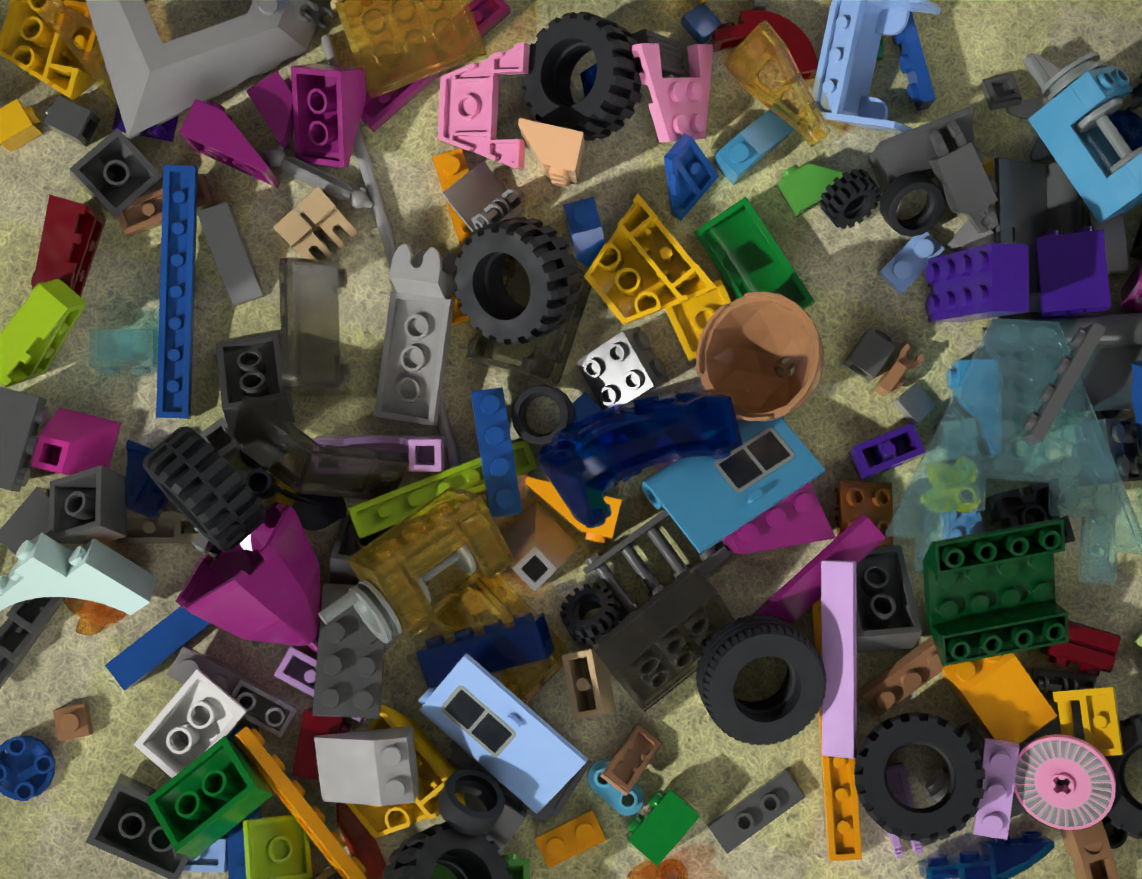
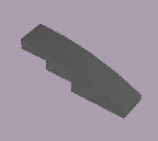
[0,597,65,689]

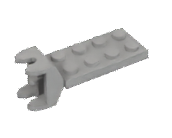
[374,243,458,426]

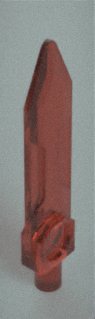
[336,802,387,879]

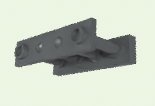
[583,507,732,633]

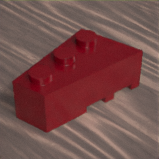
[31,194,106,297]

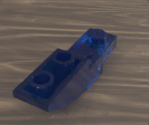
[918,831,1055,879]

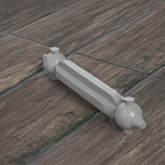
[262,146,374,212]

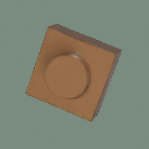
[53,703,93,742]

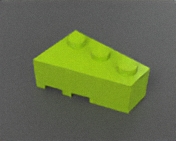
[0,279,87,388]

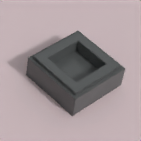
[981,73,1022,111]

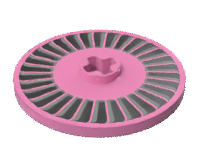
[1014,734,1116,830]

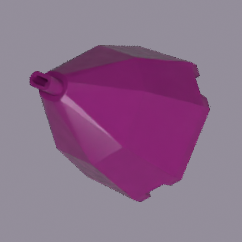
[176,502,321,653]

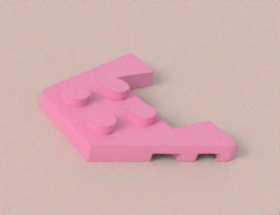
[438,42,530,170]
[631,43,713,143]

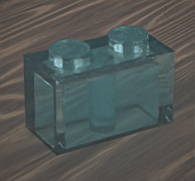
[89,329,159,376]

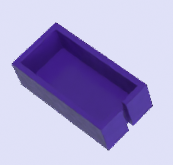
[925,243,1029,322]

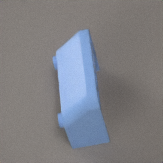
[810,0,941,133]

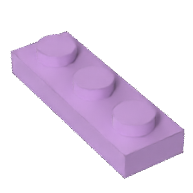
[973,738,1019,840]

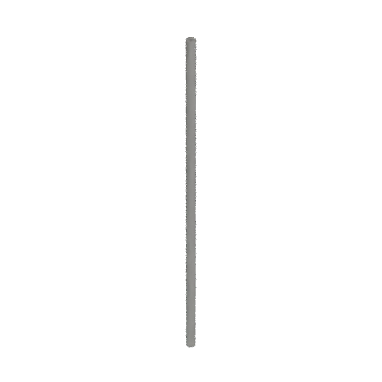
[321,34,474,507]

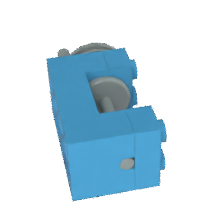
[1023,52,1142,223]

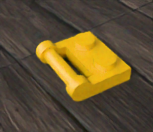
[1053,687,1124,756]

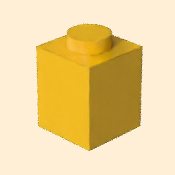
[0,99,43,152]

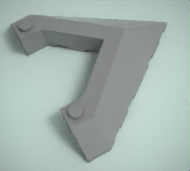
[86,0,318,140]

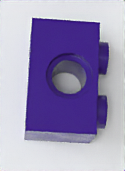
[848,423,925,481]

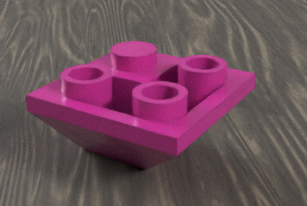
[31,408,121,475]

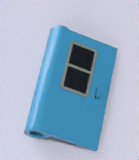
[641,417,825,554]

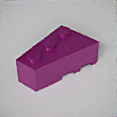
[722,482,836,555]

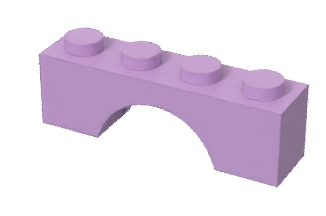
[312,435,445,472]

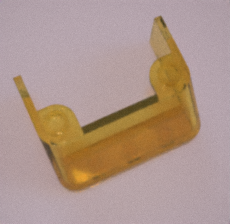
[410,566,569,704]

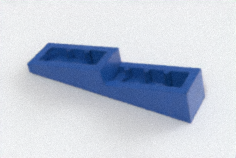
[105,606,212,690]

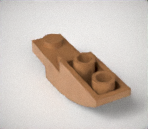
[1061,820,1119,879]

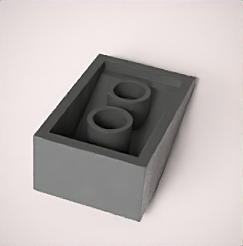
[216,331,295,436]
[856,546,922,653]
[85,773,190,879]

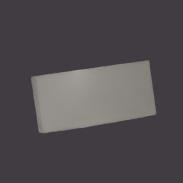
[1087,210,1128,274]

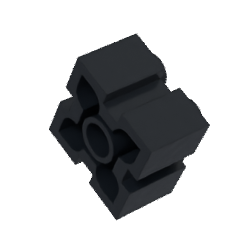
[986,478,1076,543]

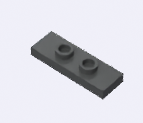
[707,769,805,854]

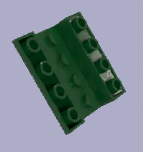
[922,518,1069,666]

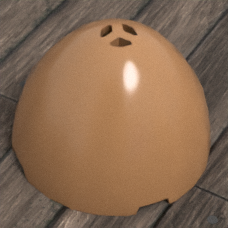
[696,291,824,421]

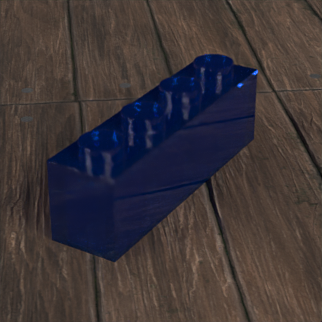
[416,611,555,689]

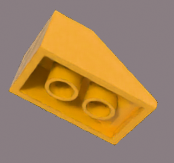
[525,476,622,544]
[942,653,1057,745]

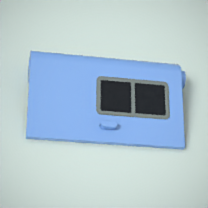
[418,653,588,814]

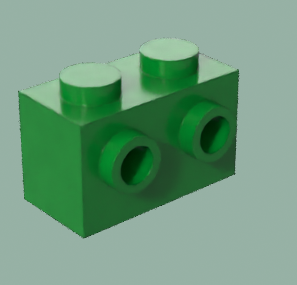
[626,785,700,866]

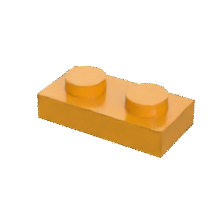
[534,809,607,869]

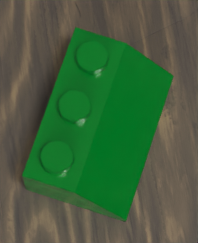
[146,736,273,858]

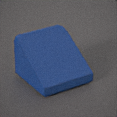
[680,3,722,44]

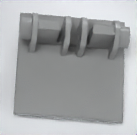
[442,161,523,232]

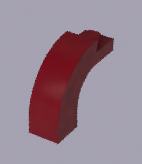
[711,10,818,85]

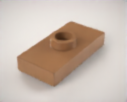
[600,723,663,796]

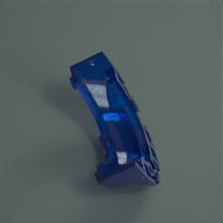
[538,392,743,528]

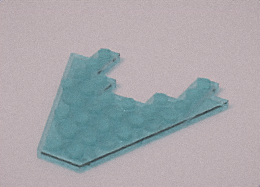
[885,318,1142,585]

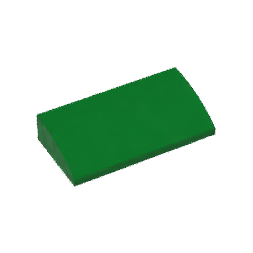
[694,197,815,310]

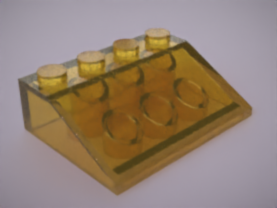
[335,0,487,99]

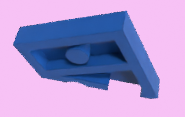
[664,133,719,221]

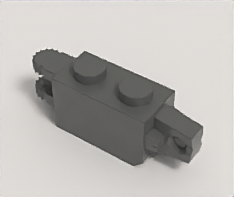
[928,121,999,233]

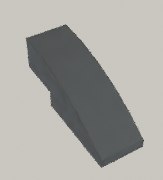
[197,202,264,306]

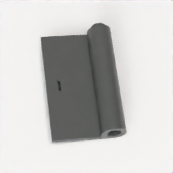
[994,157,1083,313]
[982,313,1142,415]

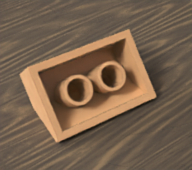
[518,118,585,187]

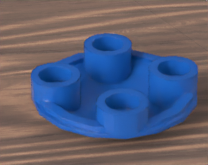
[0,736,56,801]

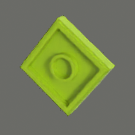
[243,814,313,879]

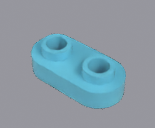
[587,760,644,816]

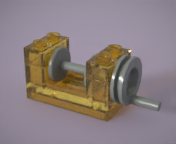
[318,486,515,644]

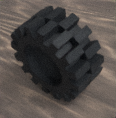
[820,169,882,229]
[560,583,623,646]

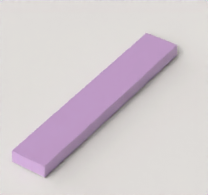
[821,560,857,759]

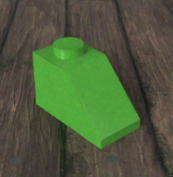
[777,163,844,217]

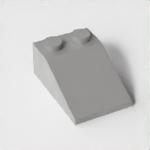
[314,726,420,806]

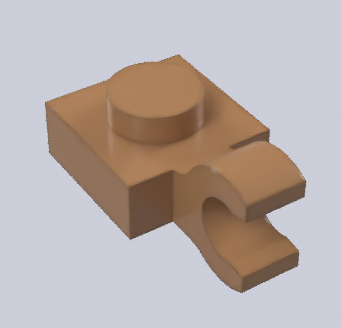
[873,344,924,396]

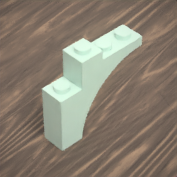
[0,533,157,616]

